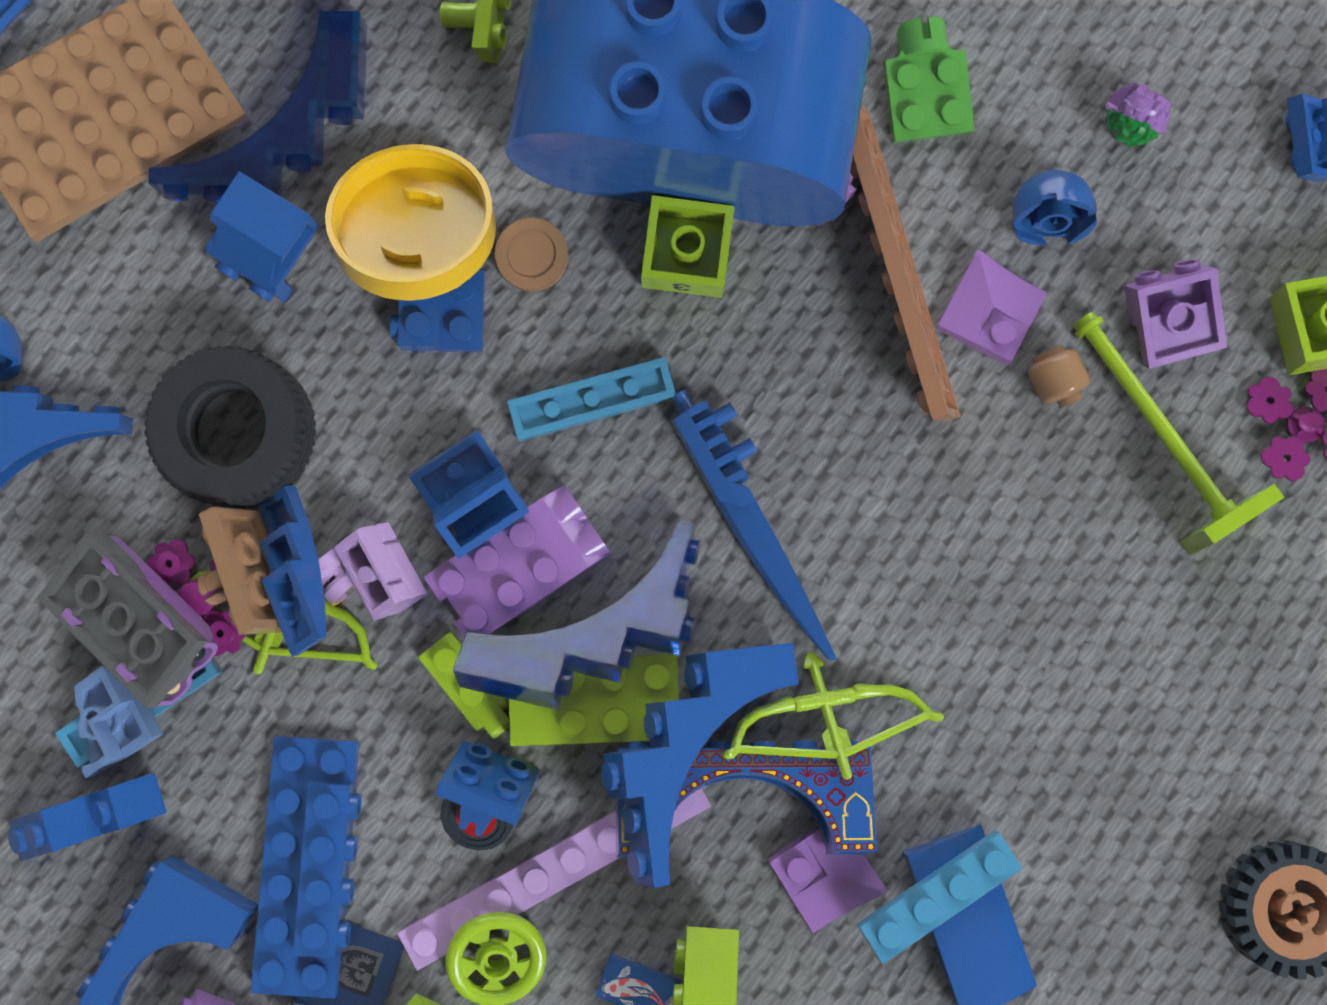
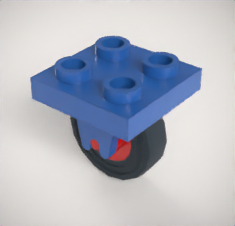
[435,740,540,851]

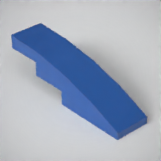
[257,486,326,657]

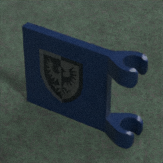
[294,924,404,1005]

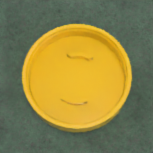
[325,144,496,301]

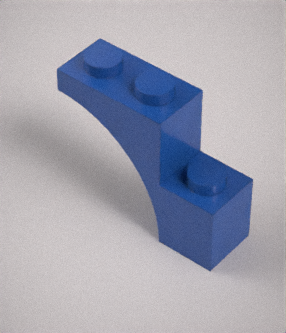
[8,772,167,861]

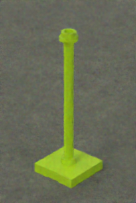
[1073,311,1285,555]

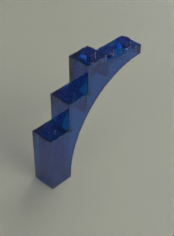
[148,11,367,202]
[453,520,700,710]

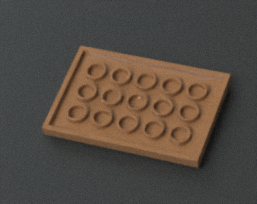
[0,0,248,243]

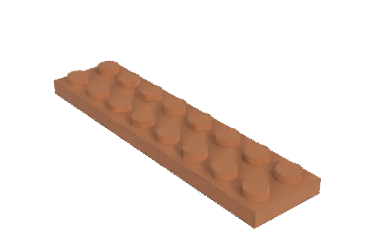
[850,104,961,422]

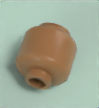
[1028,344,1090,408]

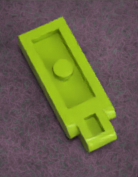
[418,631,510,739]

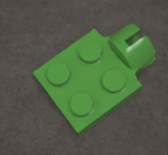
[883,16,975,143]

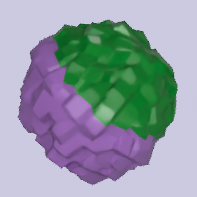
[1105,82,1172,148]

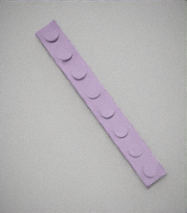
[397,788,712,971]

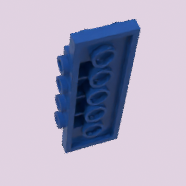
[251,736,362,999]

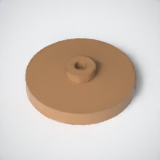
[495,218,569,292]

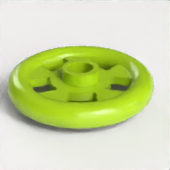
[445,912,547,1005]

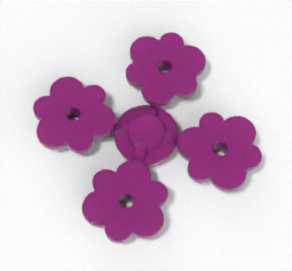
[1246,369,1327,481]
[147,539,247,656]

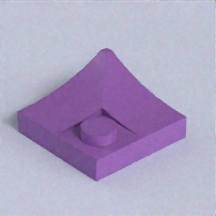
[936,250,1047,366]
[766,826,888,933]

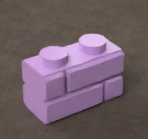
[334,522,427,621]

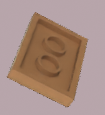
[197,507,282,635]

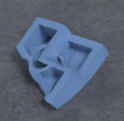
[74,665,163,778]

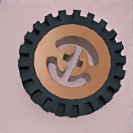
[1219,840,1327,980]

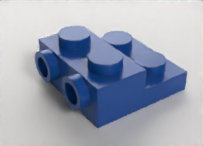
[390,270,486,352]

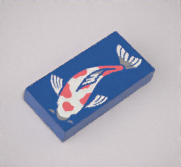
[595,953,681,1005]

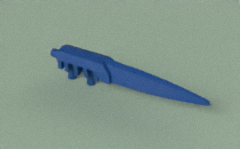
[672,389,837,661]

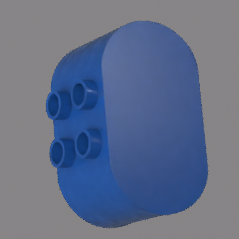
[505,0,872,226]

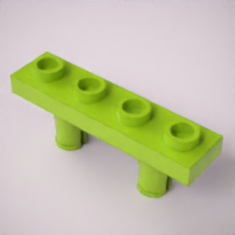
[440,0,511,63]

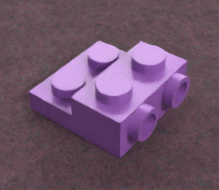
[1124,259,1228,369]

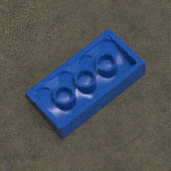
[903,824,1037,1005]

